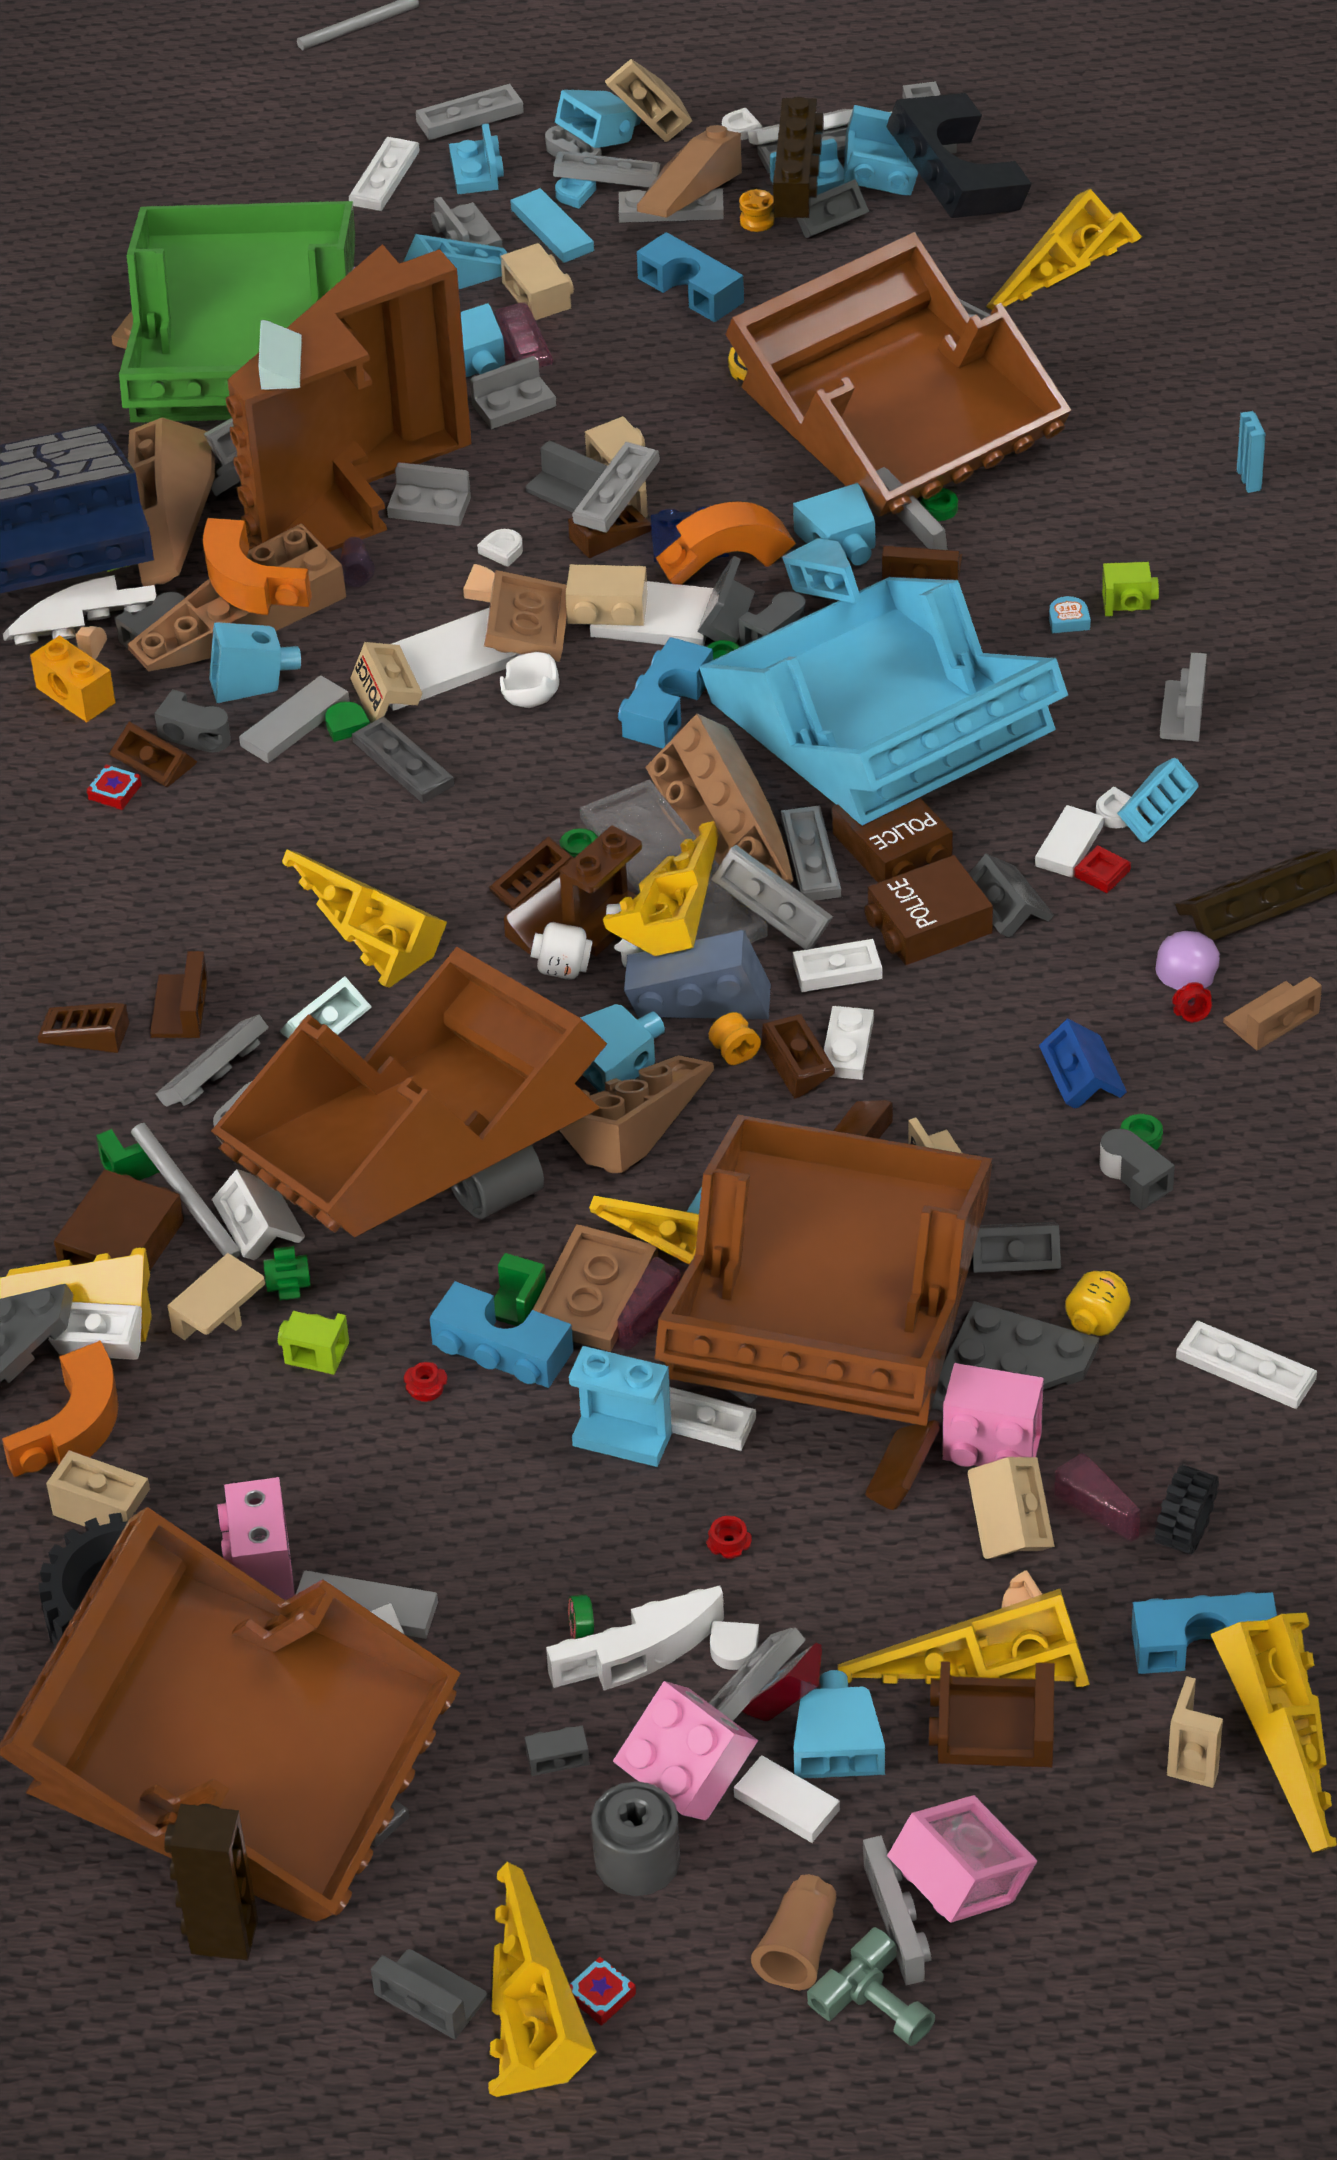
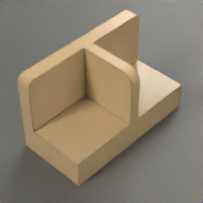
[167,1253,265,1340]
[46,1450,150,1526]
[968,1457,1055,1559]

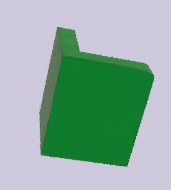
[96,1129,160,1181]
[494,1253,546,1326]

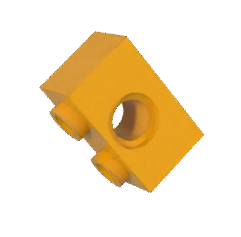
[30,635,116,722]

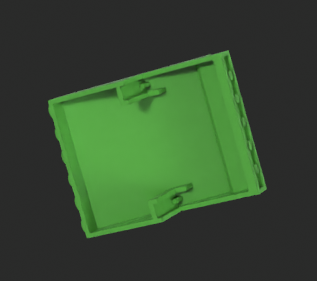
[119,201,355,422]

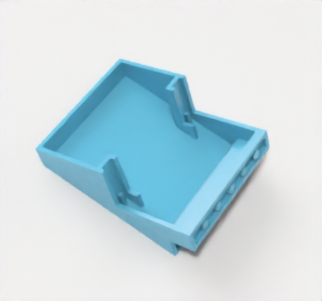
[699,577,1068,826]

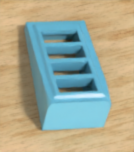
[1117,758,1199,842]

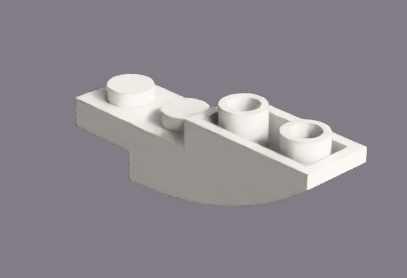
[3,575,156,646]
[546,1586,724,1690]

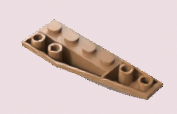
[128,417,215,586]
[127,523,346,671]
[645,714,793,884]

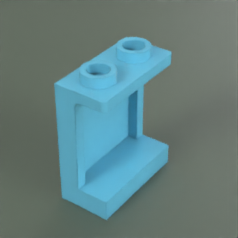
[843,105,918,195]
[569,1346,672,1467]

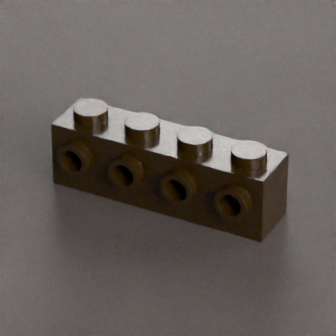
[773,97,824,218]
[164,1804,258,1961]

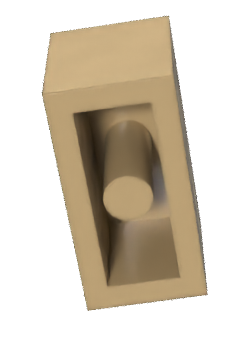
[500,243,574,321]
[566,564,648,626]

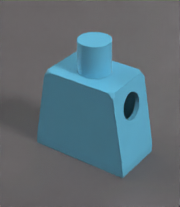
[555,90,641,148]
[461,303,505,377]
[793,483,875,565]
[209,622,301,703]
[580,1004,665,1092]
[794,1670,885,1779]

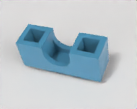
[637,232,744,322]
[618,637,713,749]
[430,1281,573,1388]
[1131,1592,1277,1674]

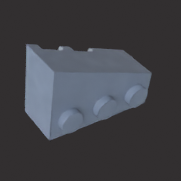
[624,930,771,1019]

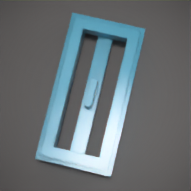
[1237,411,1266,493]

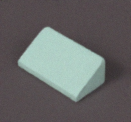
[259,320,302,390]
[280,976,372,1038]

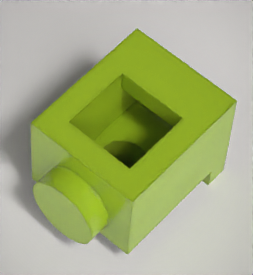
[1102,562,1159,616]
[278,1311,349,1375]

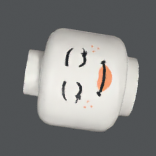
[530,922,592,979]

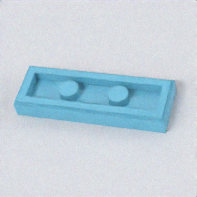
[510,188,594,263]

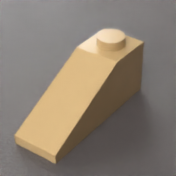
[605,59,692,142]
[585,416,648,518]

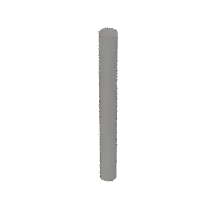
[297,0,419,51]
[131,1123,241,1258]

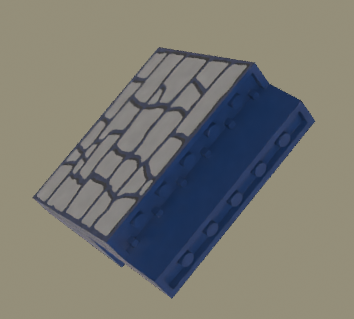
[0,423,154,593]

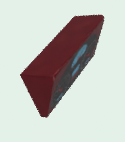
[742,1643,822,1721]

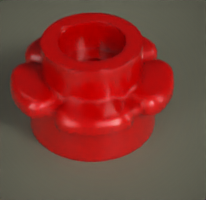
[1172,982,1212,1022]
[404,1362,447,1402]
[707,1516,752,1559]

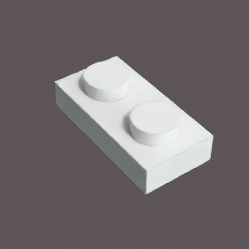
[793,939,882,992]
[824,1006,874,1080]

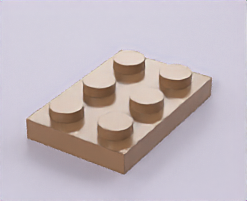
[484,570,567,662]
[533,1224,658,1352]

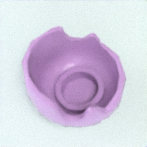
[1155,931,1220,990]

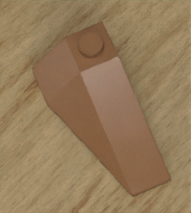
[637,125,742,218]
[559,1055,714,1173]

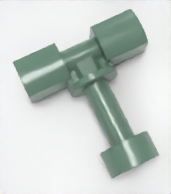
[807,1927,935,2046]

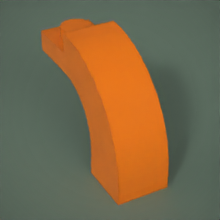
[656,502,796,585]
[203,518,312,615]
[2,1341,118,1477]

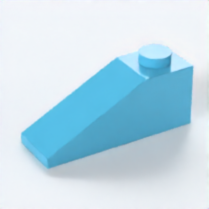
[404,234,507,289]
[782,538,862,604]

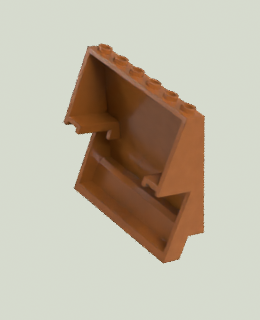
[725,232,1072,517]
[226,244,472,552]
[211,947,607,1237]
[655,1115,993,1426]
[0,1507,461,1922]

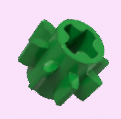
[263,1246,311,1301]

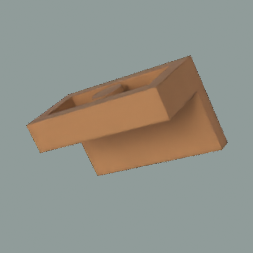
[1223,976,1322,1051]

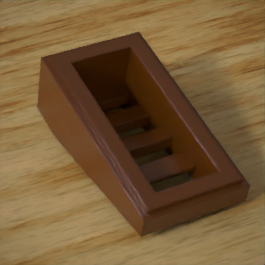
[568,505,652,559]
[489,836,574,910]
[38,1003,129,1053]

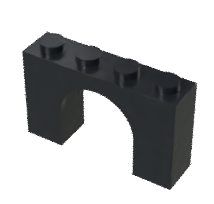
[886,93,1032,218]

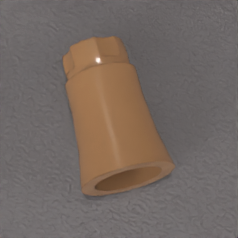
[751,1874,837,1991]

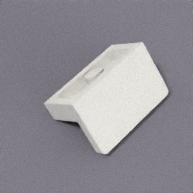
[212,1169,305,1260]

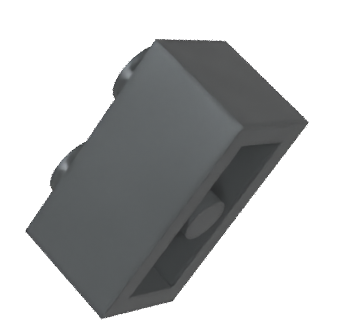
[525,1725,590,1776]

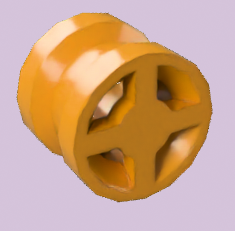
[739,189,775,232]
[708,1012,761,1065]

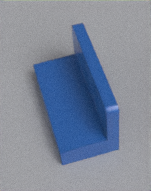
[1039,1018,1127,1108]

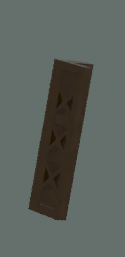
[1175,849,1337,940]

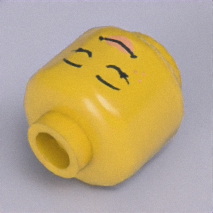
[1065,1271,1131,1336]

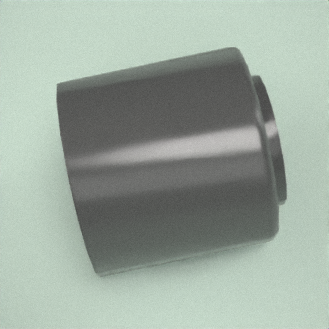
[451,1144,544,1220]
[591,1781,681,1896]

